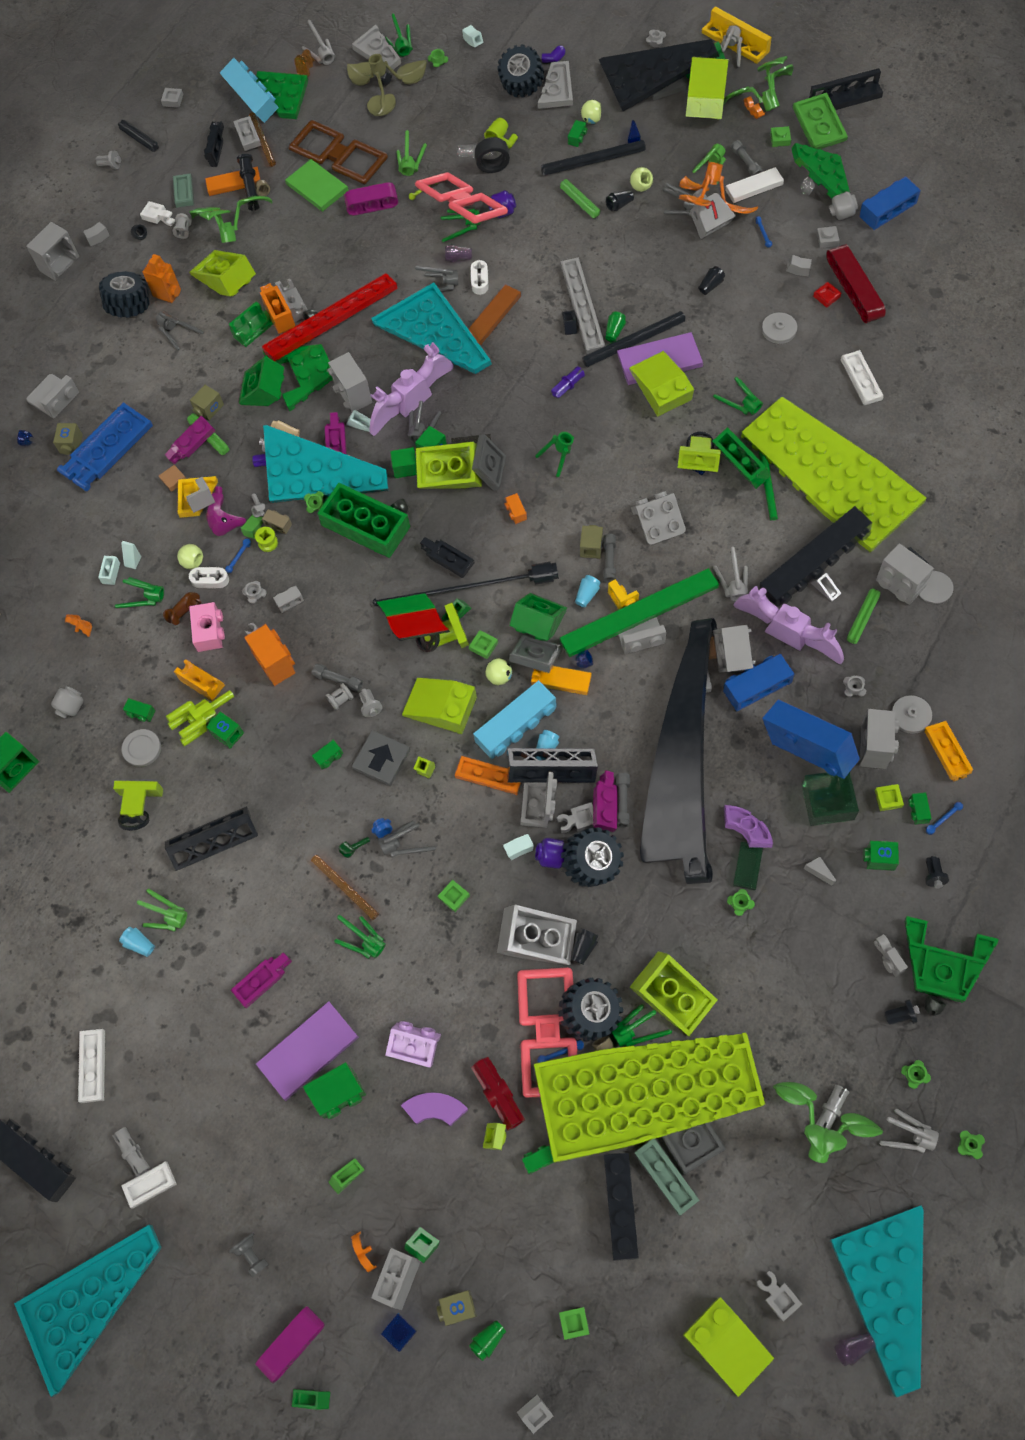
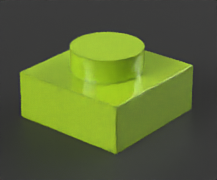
[875,784,904,811]
[483,1123,506,1150]

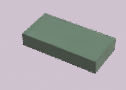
[173,174,194,208]

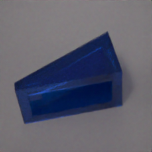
[628,120,641,143]

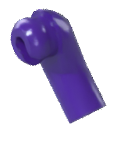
[542,46,565,63]

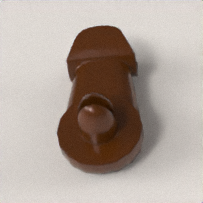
[163,592,202,625]

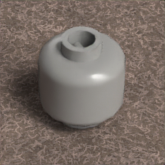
[829,192,858,221]
[51,686,84,718]

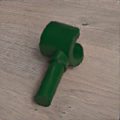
[339,837,370,858]

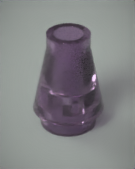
[445,243,472,263]
[834,1332,876,1366]

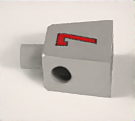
[690,189,735,239]

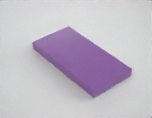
[617,332,703,385]
[256,1002,359,1101]

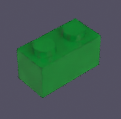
[568,120,588,147]
[123,698,156,722]
[312,740,343,770]
[908,792,932,825]
[522,1145,554,1175]

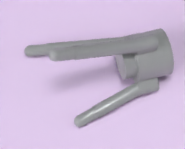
[302,20,335,65]
[720,26,743,67]
[713,546,749,601]
[879,1109,939,1153]

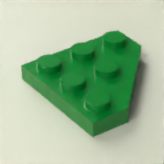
[256,71,308,119]
[791,143,850,199]

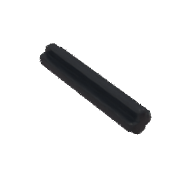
[118,120,159,152]

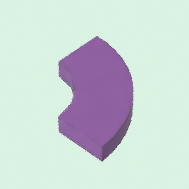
[724,805,773,848]
[401,1093,468,1126]

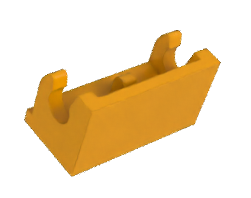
[174,659,225,701]

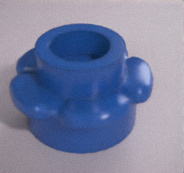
[371,818,393,838]

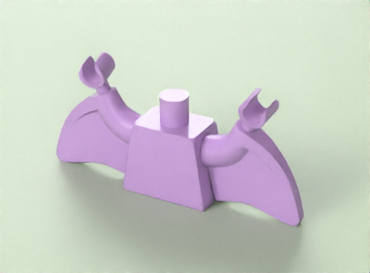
[370,342,453,436]
[734,586,844,664]

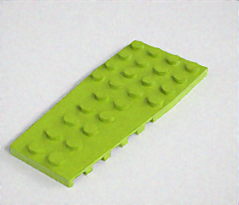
[741,397,926,553]
[534,1033,765,1163]

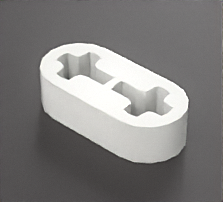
[471,260,489,295]
[189,567,229,588]

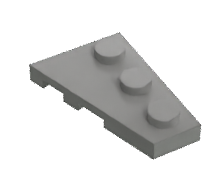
[352,25,401,73]
[538,61,573,109]

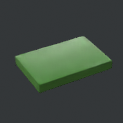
[792,93,848,149]
[285,159,348,212]

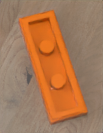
[205,167,261,196]
[455,756,521,795]

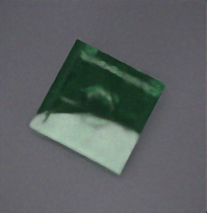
[801,772,859,826]

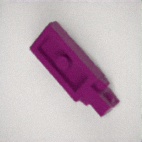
[325,412,347,455]
[165,416,215,464]
[593,770,617,832]
[231,952,292,1009]

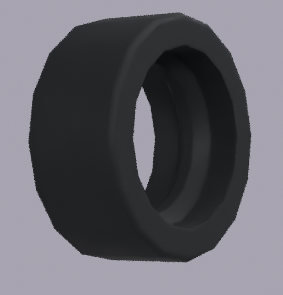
[474,137,510,173]

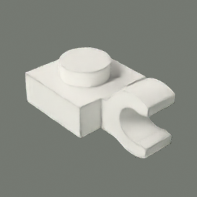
[140,201,175,226]

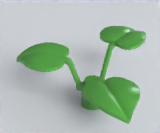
[724,56,794,112]
[189,196,272,243]
[773,1082,883,1163]

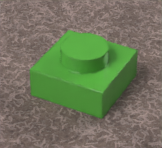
[770,126,791,147]
[469,630,498,659]
[438,880,470,912]
[559,1307,589,1340]

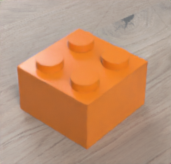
[244,624,296,686]

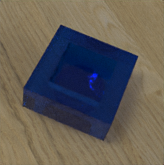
[381,1313,417,1352]

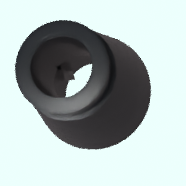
[606,190,634,211]
[698,266,725,295]
[571,928,598,965]

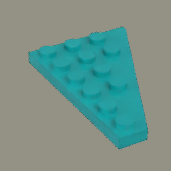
[371,282,492,374]
[263,425,389,503]
[830,1205,924,1398]
[14,1225,162,1397]

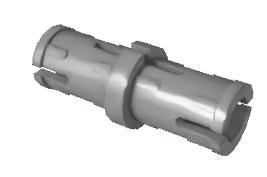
[816,1085,850,1130]
[112,1127,150,1177]

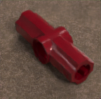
[471,1057,525,1131]

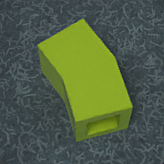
[413,756,435,779]

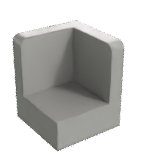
[186,477,215,513]

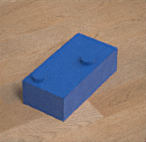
[762,700,860,779]

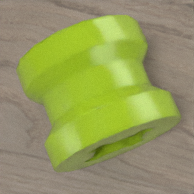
[255,526,278,552]

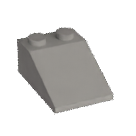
[497,905,577,966]

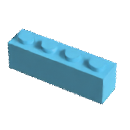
[220,58,279,123]
[473,680,556,760]

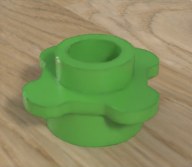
[428,49,448,67]
[304,491,324,513]
[727,889,755,916]
[901,1060,931,1089]
[957,1131,985,1159]

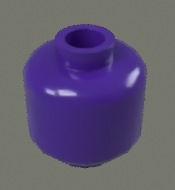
[488,190,516,218]
[535,838,566,869]

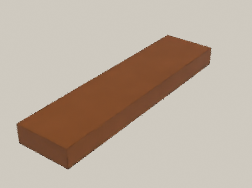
[468,284,521,346]

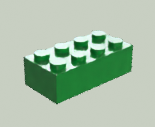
[317,483,410,558]

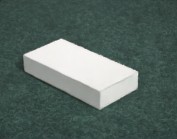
[121,1162,177,1208]

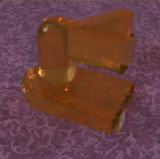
[294,49,314,77]

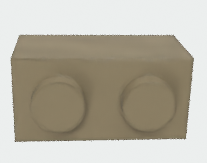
[262,509,292,534]

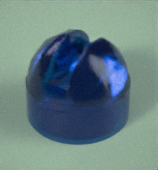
[17,430,33,446]
[575,650,593,668]

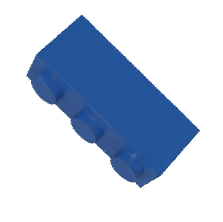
[859,176,921,230]
[723,654,794,712]

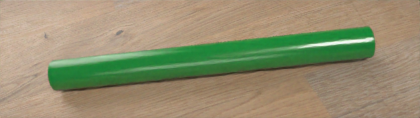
[759,451,778,521]

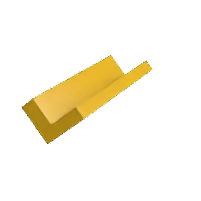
[702,6,772,64]

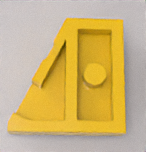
[178,476,218,518]

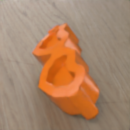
[744,96,765,119]
[65,614,92,637]
[351,1231,377,1272]

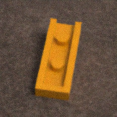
[531,666,592,695]
[924,721,973,782]

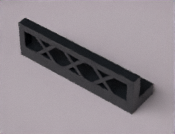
[809,68,883,110]
[507,748,598,783]
[165,806,258,871]

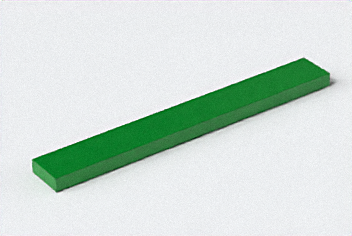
[559,568,719,658]

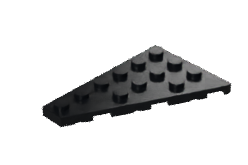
[599,39,719,112]

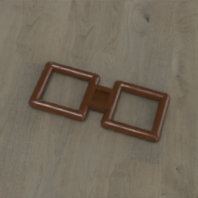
[288,120,388,184]

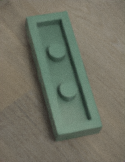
[634,1139,700,1216]

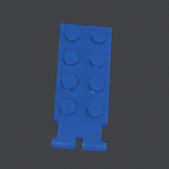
[57,402,153,491]

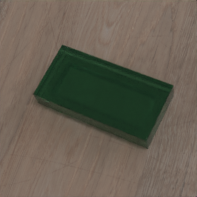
[733,841,763,891]

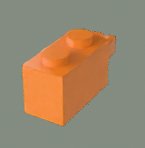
[142,254,181,303]
[260,283,295,334]

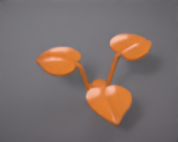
[679,162,758,214]

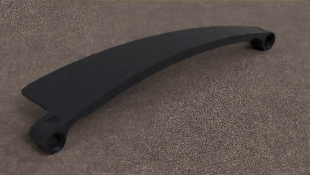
[640,618,717,884]

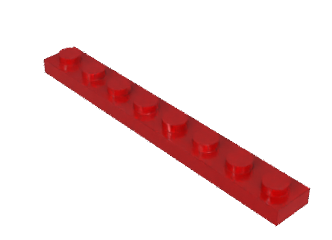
[262,273,398,361]

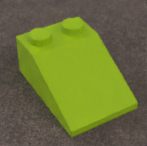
[686,57,729,119]
[189,250,256,297]
[629,351,694,417]
[416,442,482,489]
[402,678,477,734]
[630,951,718,1036]
[683,1297,774,1397]

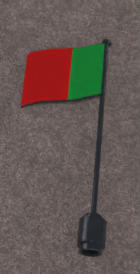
[373,561,559,641]

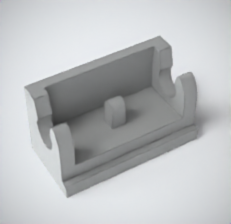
[275,279,308,322]
[371,1248,421,1310]

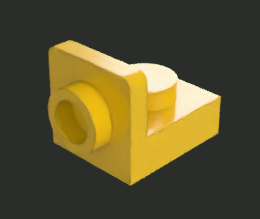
[608,579,639,610]

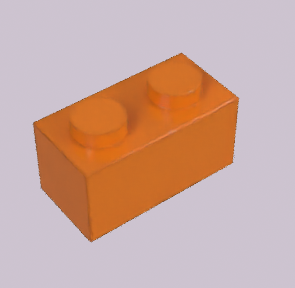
[504,493,527,524]

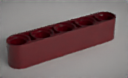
[826,244,886,323]

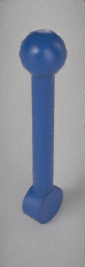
[755,216,772,248]
[225,539,251,573]
[926,802,963,835]
[537,1040,584,1063]

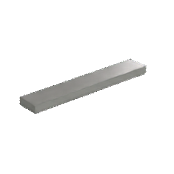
[560,257,605,354]

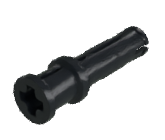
[237,154,260,211]

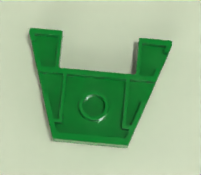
[263,344,333,411]
[904,916,999,1003]

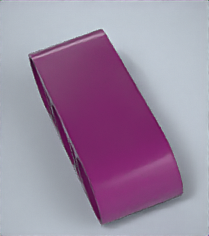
[344,182,398,215]
[255,1306,325,1383]

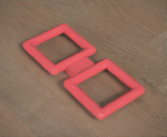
[415,172,508,224]
[517,967,578,1098]

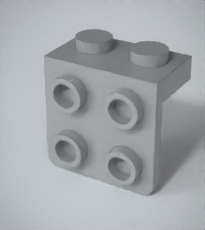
[27,374,79,419]
[631,491,686,545]
[618,617,666,654]
[520,772,557,828]

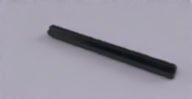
[541,140,646,176]
[582,311,686,367]

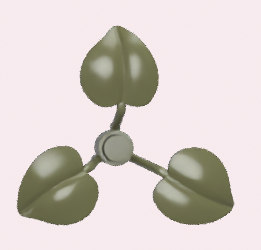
[347,54,427,116]

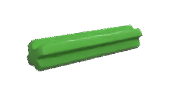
[560,179,600,218]
[187,413,229,455]
[847,588,881,644]

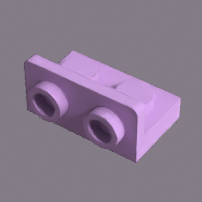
[385,1021,441,1068]

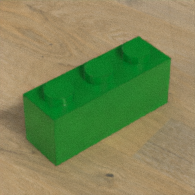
[713,427,771,489]

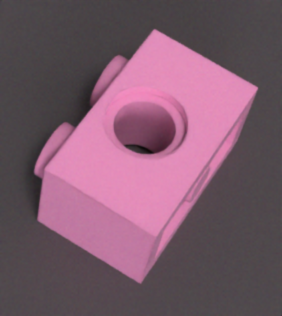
[189,602,225,652]

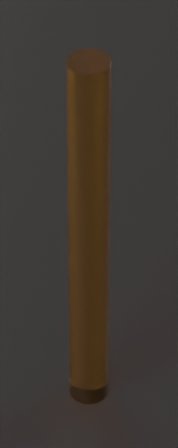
[249,112,276,167]
[311,855,379,920]

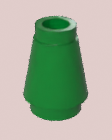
[605,311,626,342]
[469,1320,506,1361]

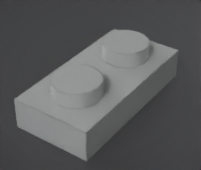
[233,116,261,151]

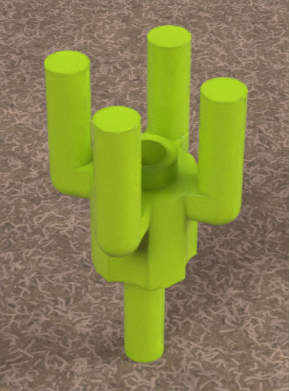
[166,690,234,747]

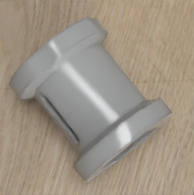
[173,213,192,239]
[325,683,354,710]

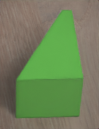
[241,514,263,539]
[329,1158,364,1194]

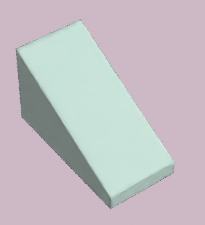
[346,410,371,432]
[121,541,141,569]

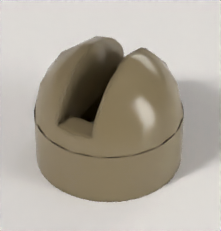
[255,180,270,196]
[592,1035,613,1051]

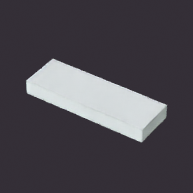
[726,167,784,203]
[841,350,883,406]
[78,1029,105,1103]

